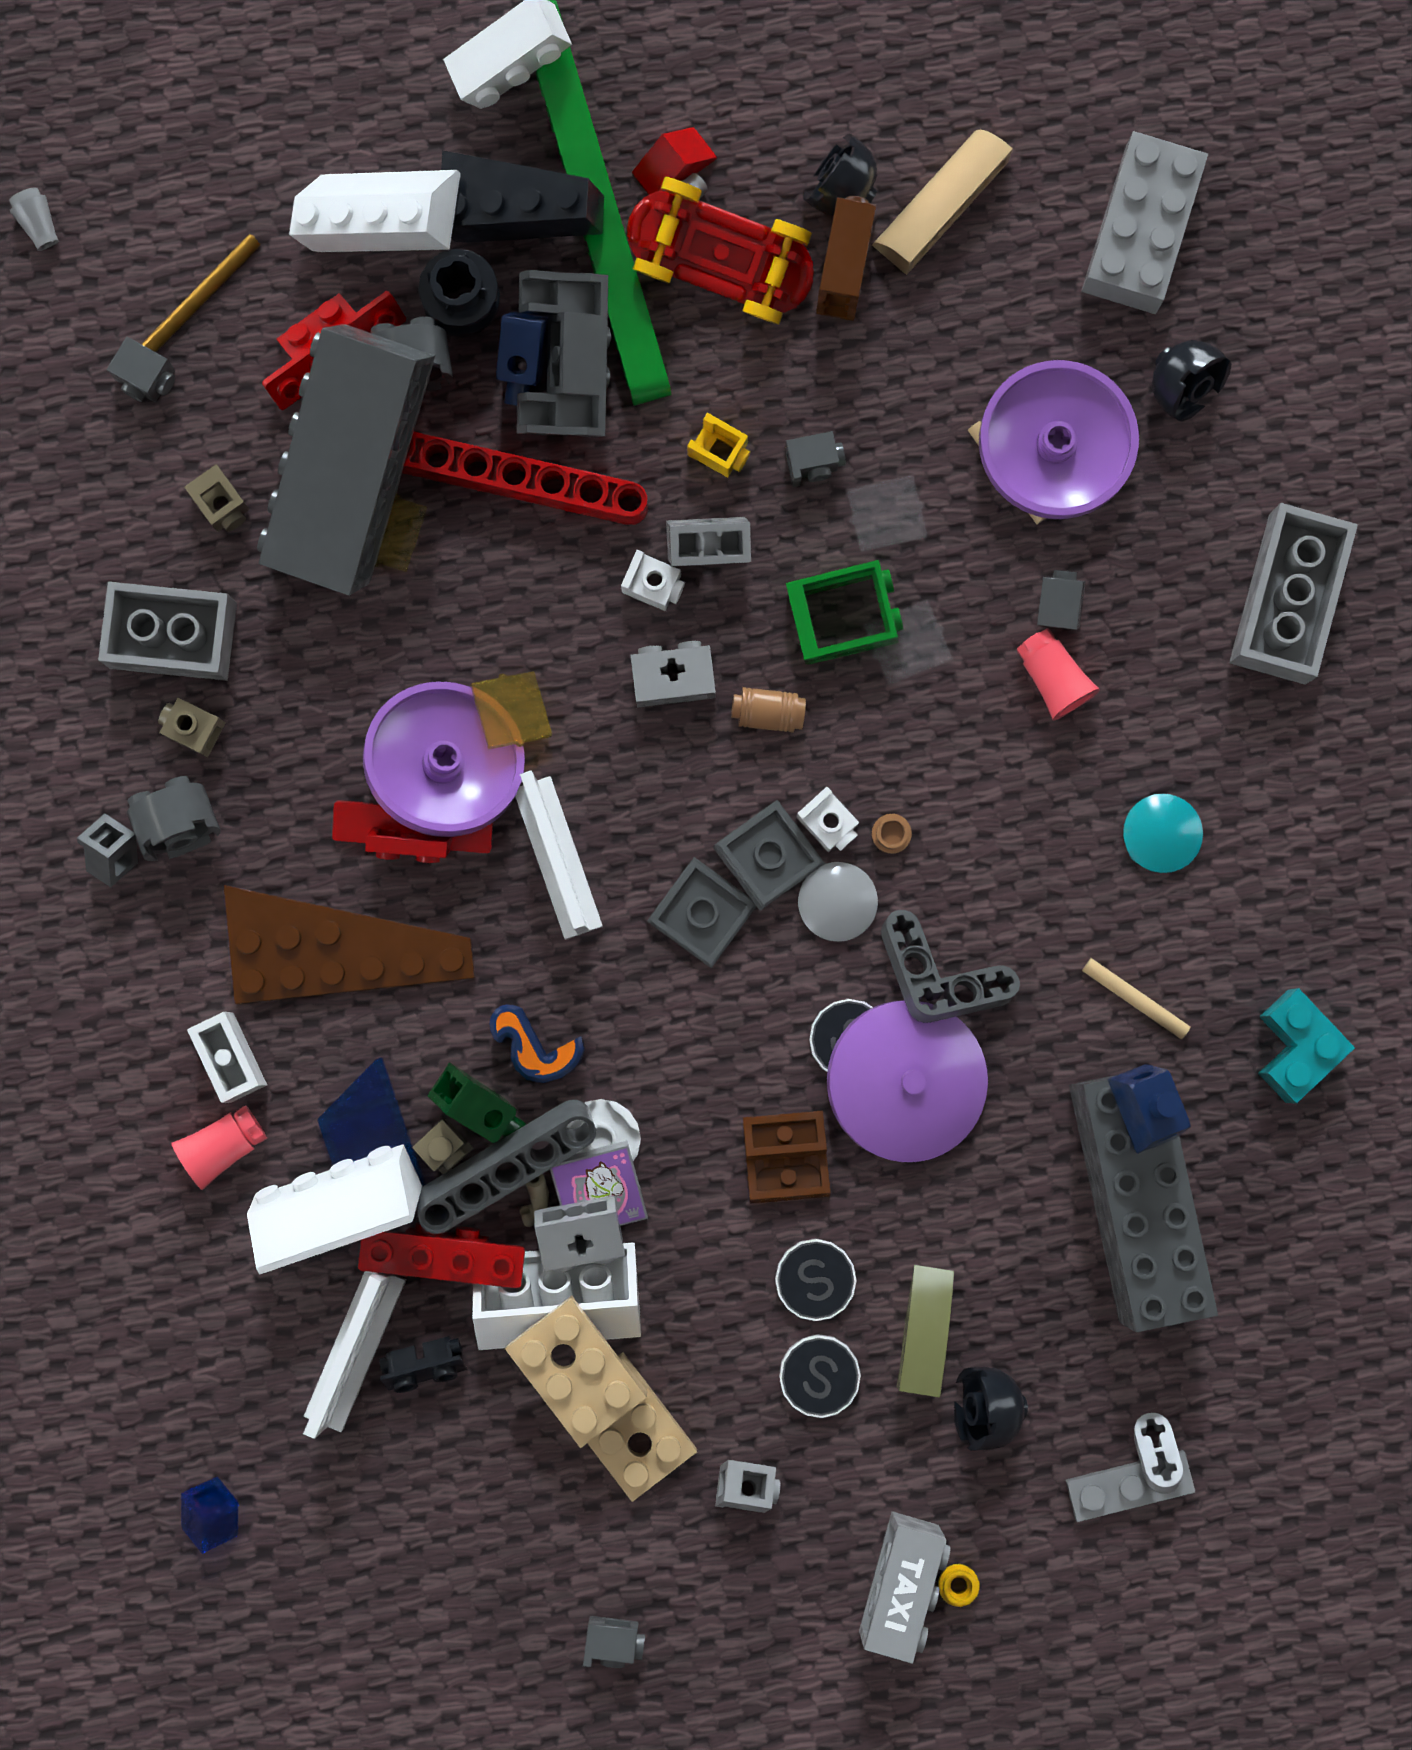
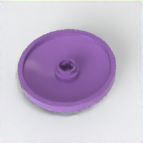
[979,360,1139,519]
[363,682,525,837]
[827,1000,988,1162]

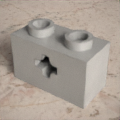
[666,517,751,566]
[631,641,716,708]
[534,1196,625,1272]

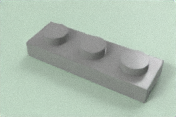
[1065,1450,1195,1522]

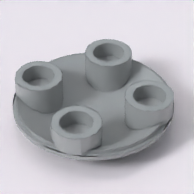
[798,862,878,942]

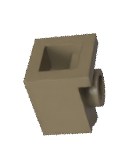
[184,464,250,532]
[158,698,226,758]
[412,1119,474,1174]

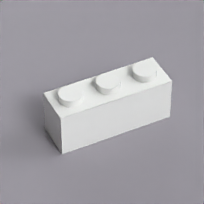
[443,0,572,109]

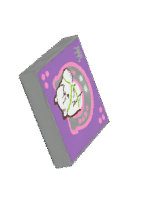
[550,1141,648,1237]

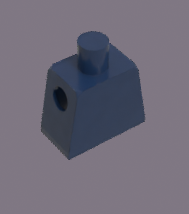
[496,312,548,406]
[1107,1064,1191,1154]

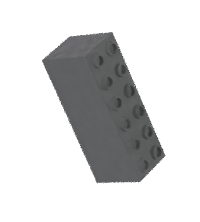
[257,324,435,596]
[1069,1068,1218,1332]

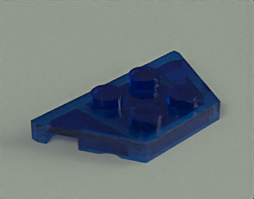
[317,1057,426,1187]

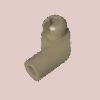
[519,1174,549,1227]

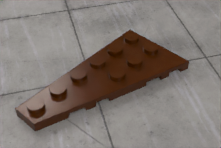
[224,885,475,1004]

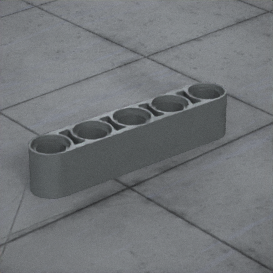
[417,1100,596,1234]

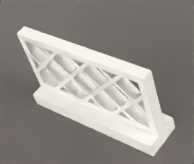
[515,770,603,940]
[303,1271,406,1439]

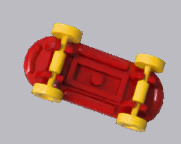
[627,177,814,325]

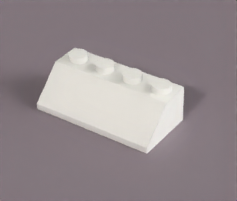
[289,170,461,252]
[247,1144,422,1275]
[473,1243,641,1350]

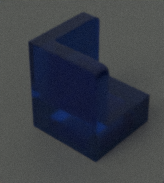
[181,1476,239,1554]

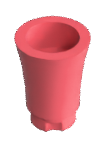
[1017,628,1100,721]
[171,1105,267,1190]

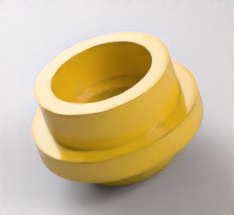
[938,1564,979,1607]

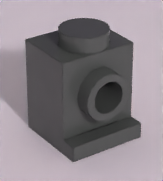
[785,431,846,487]
[77,814,138,887]
[583,1616,645,1668]

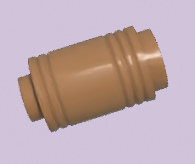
[731,687,806,733]

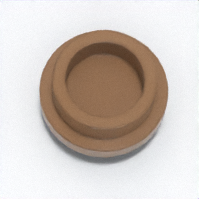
[871,814,912,854]

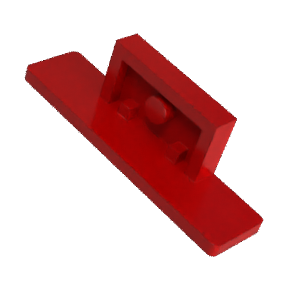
[262,291,406,410]
[332,800,493,863]
[358,1222,525,1288]

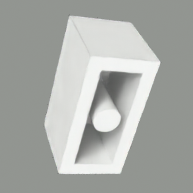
[187,1012,267,1103]

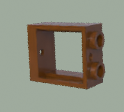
[816,196,876,321]

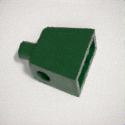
[427,1062,526,1144]

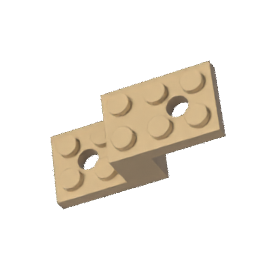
[505,1296,697,1502]

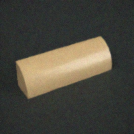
[872,130,1013,275]

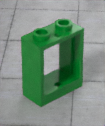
[786,560,904,665]

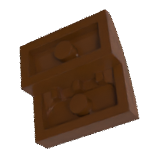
[743,1111,831,1204]

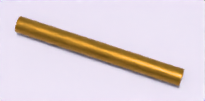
[142,234,261,352]

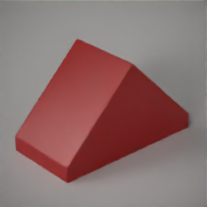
[632,127,717,195]

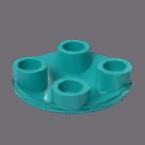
[1123,794,1203,873]

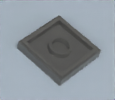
[713,800,825,911]
[647,857,757,968]

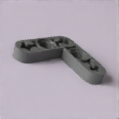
[881,910,1020,1023]

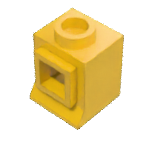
[687,413,751,478]

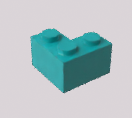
[1258,988,1355,1103]

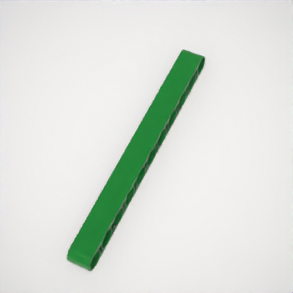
[536,0,671,406]

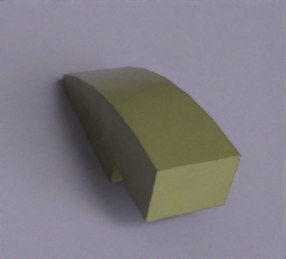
[897,1264,954,1398]

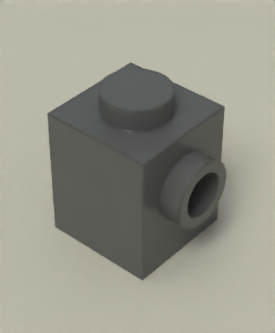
[106,336,175,403]
[1037,570,1086,630]

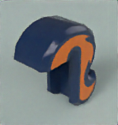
[489,1004,585,1083]

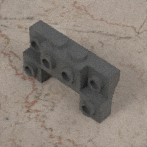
[517,270,611,437]

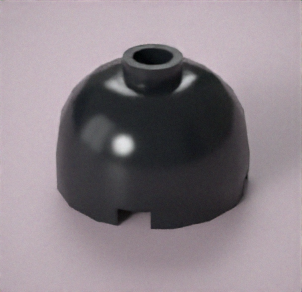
[803,134,877,216]
[1152,340,1232,422]
[954,1367,1028,1451]

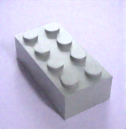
[1081,131,1208,314]
[1229,503,1358,685]

